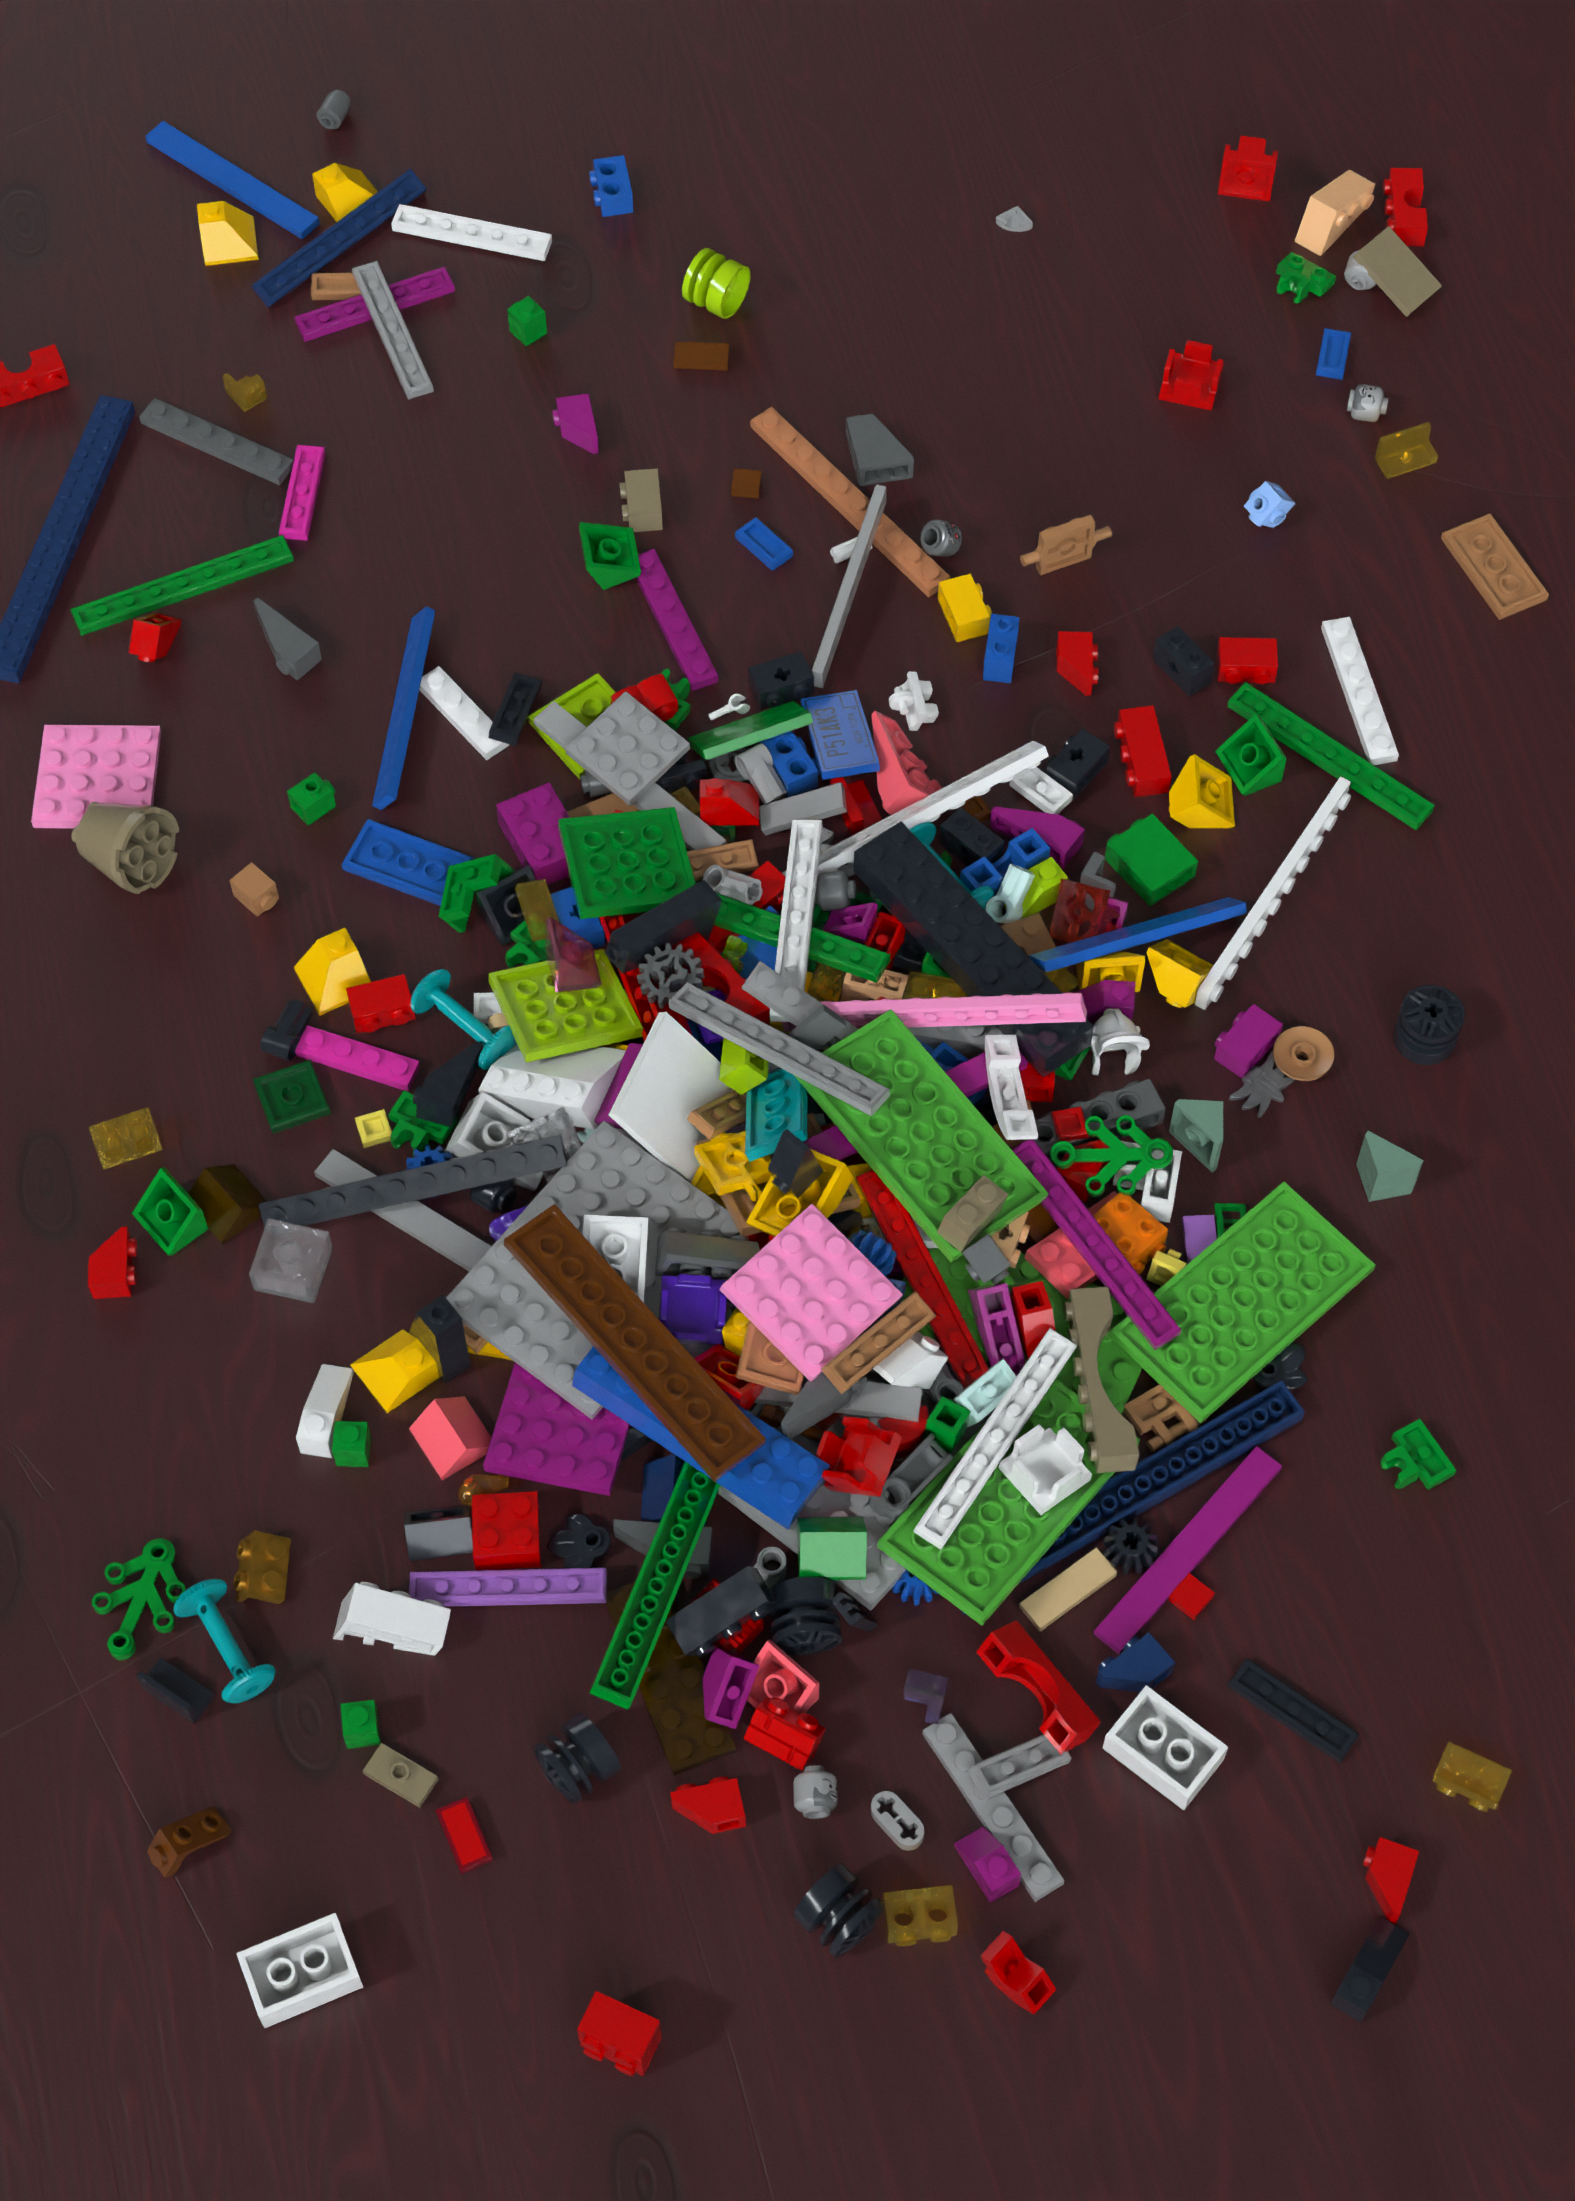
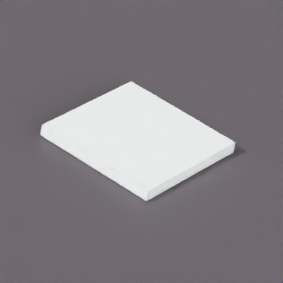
[609,1012,733,1183]

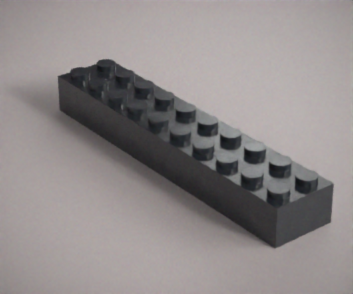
[853,821,1094,1078]

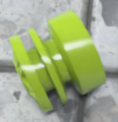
[682,248,751,319]

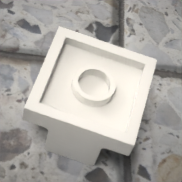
[999,1425,1092,1515]

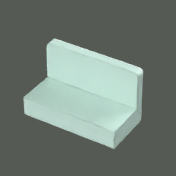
[954,1359,1017,1428]

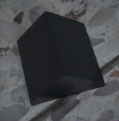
[476,865,553,946]

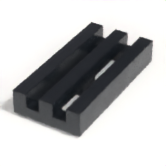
[831,1592,879,1632]

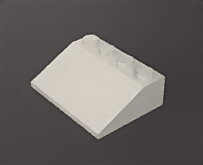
[478,1044,626,1130]

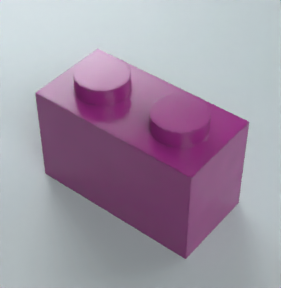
[1214,1004,1283,1078]

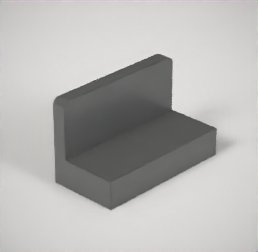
[1077,852,1116,913]

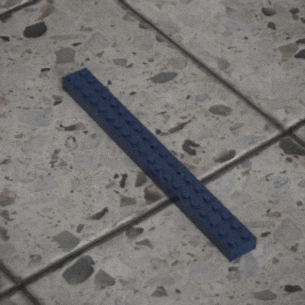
[0,395,135,684]
[960,1380,1305,1616]

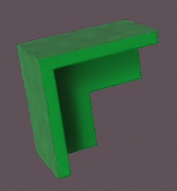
[439,854,515,933]

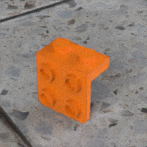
[1093,1193,1168,1275]

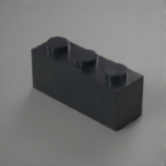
[665,1566,777,1658]

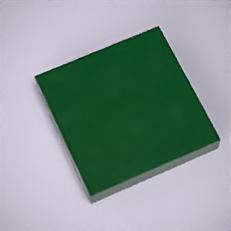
[253,1059,331,1134]

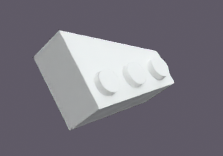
[333,1582,451,1656]

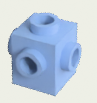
[1244,481,1295,528]

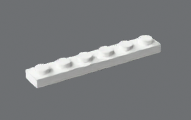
[391,204,552,261]
[1321,617,1399,765]

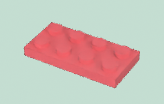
[1024,1191,1117,1300]

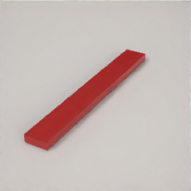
[855,1169,989,1390]

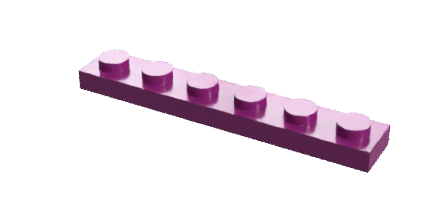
[635,549,718,691]

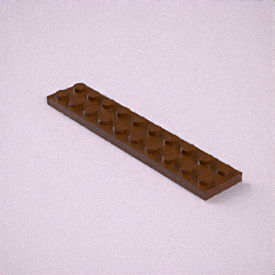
[503,1204,766,1482]

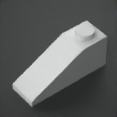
[296,1364,354,1458]

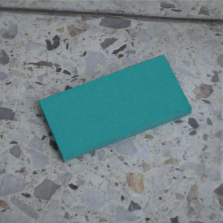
[745,1068,807,1162]

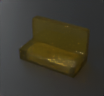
[1375,422,1438,479]

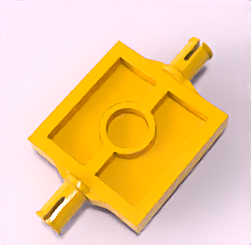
[694,1131,771,1201]

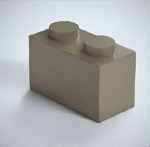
[620,468,663,532]
[937,1175,1008,1253]

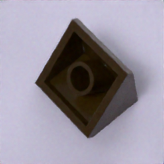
[188,1164,267,1244]

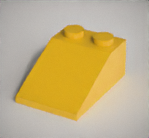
[746,1149,853,1237]

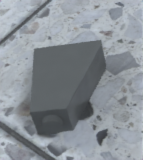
[846,413,914,486]

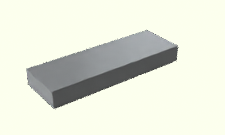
[759,782,847,836]
[968,1734,1072,1800]

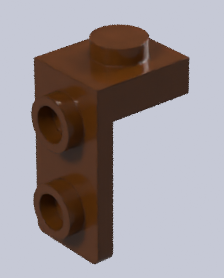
[147,1806,231,1878]

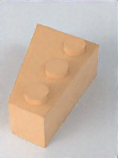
[1294,170,1376,256]

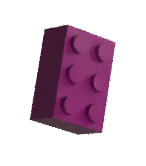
[496,782,570,888]

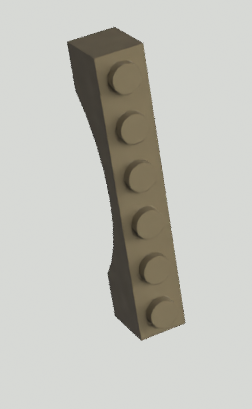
[1063,1287,1139,1473]

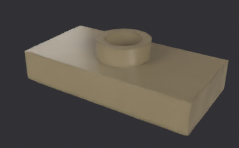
[363,1743,439,1808]

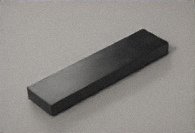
[1227,1658,1360,1763]

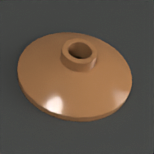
[1273,1026,1334,1081]

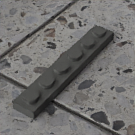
[139,398,294,486]

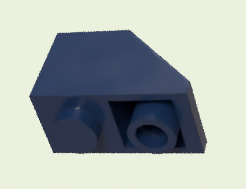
[1096,1632,1175,1692]

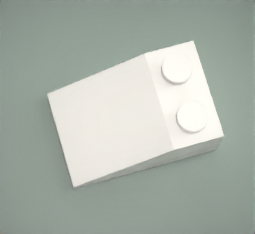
[444,1092,554,1191]
[583,1215,648,1303]

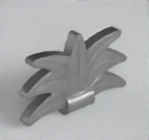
[1229,1051,1295,1118]

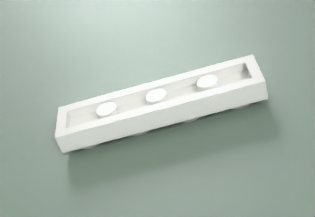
[419,666,509,760]

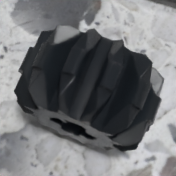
[1102,1518,1159,1575]

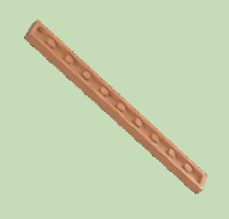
[750,407,950,598]

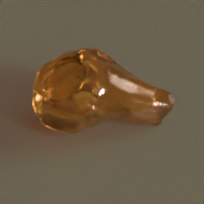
[458,1474,509,1510]

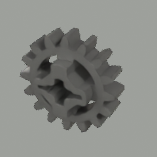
[637,943,705,1009]

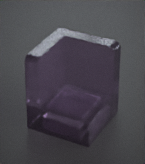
[903,1669,949,1725]

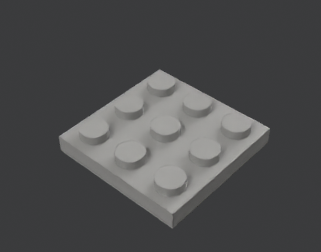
[565,691,690,806]

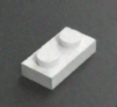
[1009,767,1073,815]

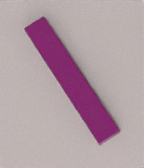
[294,266,455,342]

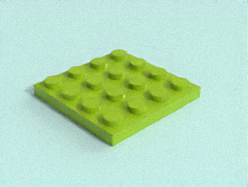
[489,949,643,1063]

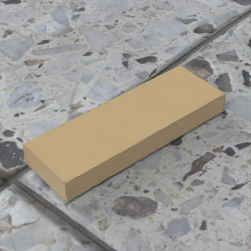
[1019,1547,1117,1632]

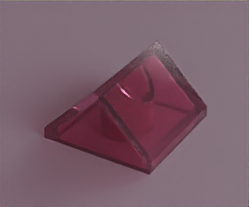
[545,917,602,992]

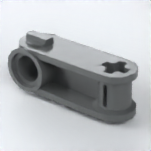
[869,1433,954,1519]

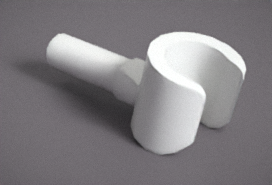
[708,694,750,721]

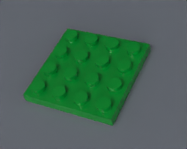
[558,807,695,919]

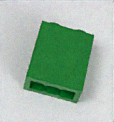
[1105,813,1198,907]

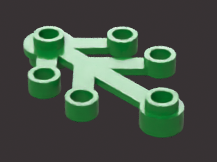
[1050,1115,1173,1197]
[92,1538,186,1660]

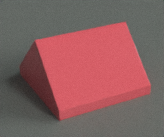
[409,1396,492,1480]
[747,1640,820,1714]

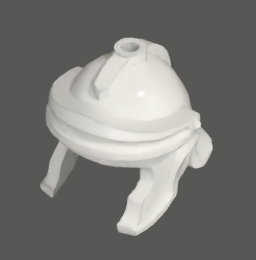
[1090,1009,1150,1075]

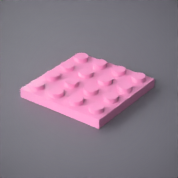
[31,725,161,828]
[720,1204,903,1382]

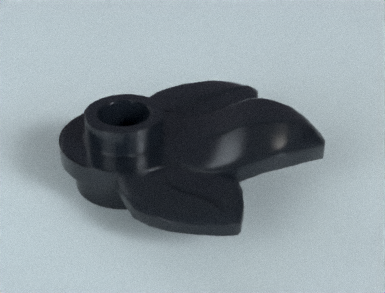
[1252,1342,1308,1390]
[547,1514,611,1569]

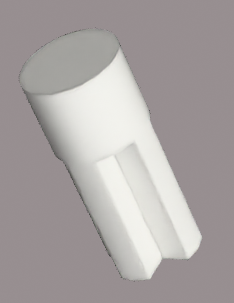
[830,537,872,564]

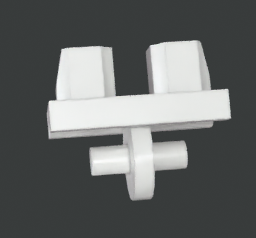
[888,671,939,731]

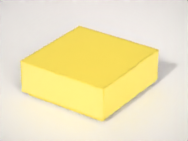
[355,1109,392,1148]

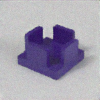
[658,1274,727,1345]

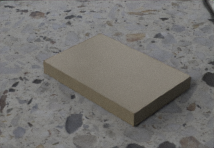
[1353,226,1442,317]

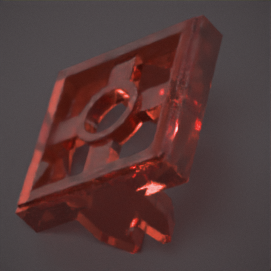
[1049,878,1120,943]

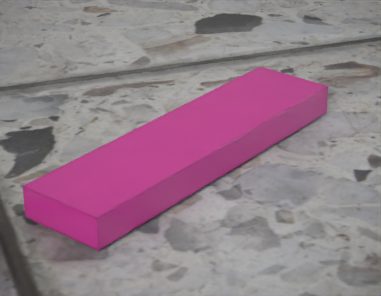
[279,445,325,541]

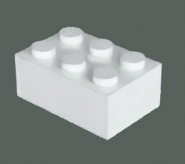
[1103,1685,1228,1810]
[236,1913,363,2028]

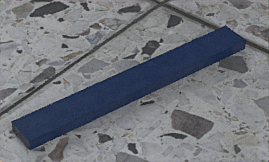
[251,168,427,308]

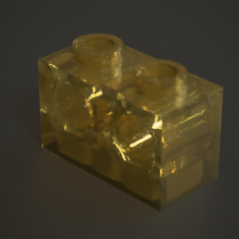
[89,1107,163,1170]
[883,1885,958,1946]

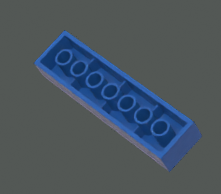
[572,1346,830,1530]

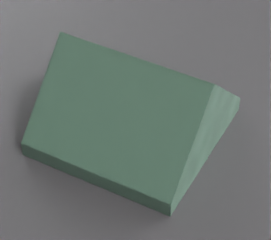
[1169,1099,1223,1172]
[1356,1131,1424,1202]

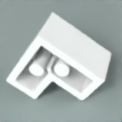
[1113,1141,1182,1223]

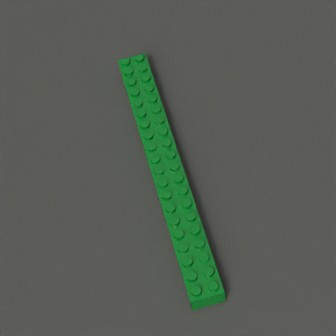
[589,1406,752,1710]

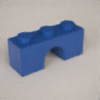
[960,828,1050,896]

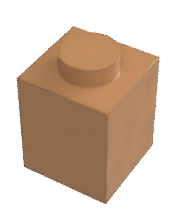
[230,862,279,917]

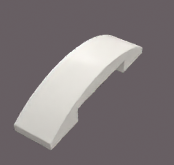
[985,1035,1038,1140]

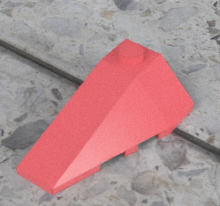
[871,711,942,815]

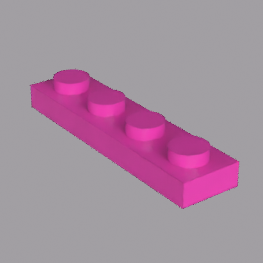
[295,1025,420,1092]

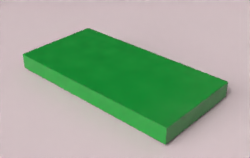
[687,701,813,760]

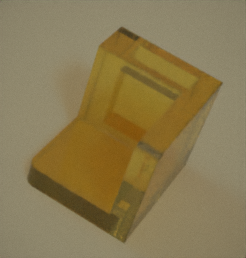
[223,373,267,412]

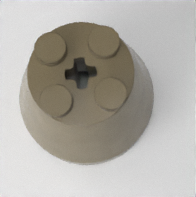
[72,801,179,894]

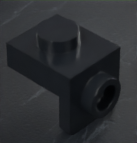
[893,929,927,975]

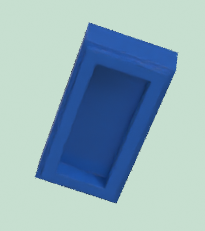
[1316,328,1351,380]
[735,517,793,571]

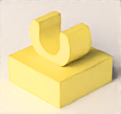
[1146,1249,1186,1286]

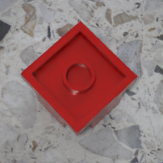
[1218,136,1278,202]
[1159,340,1224,411]
[815,1416,902,1497]

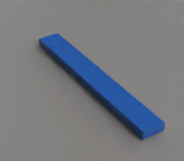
[145,121,320,239]
[372,606,435,810]
[1029,897,1247,972]

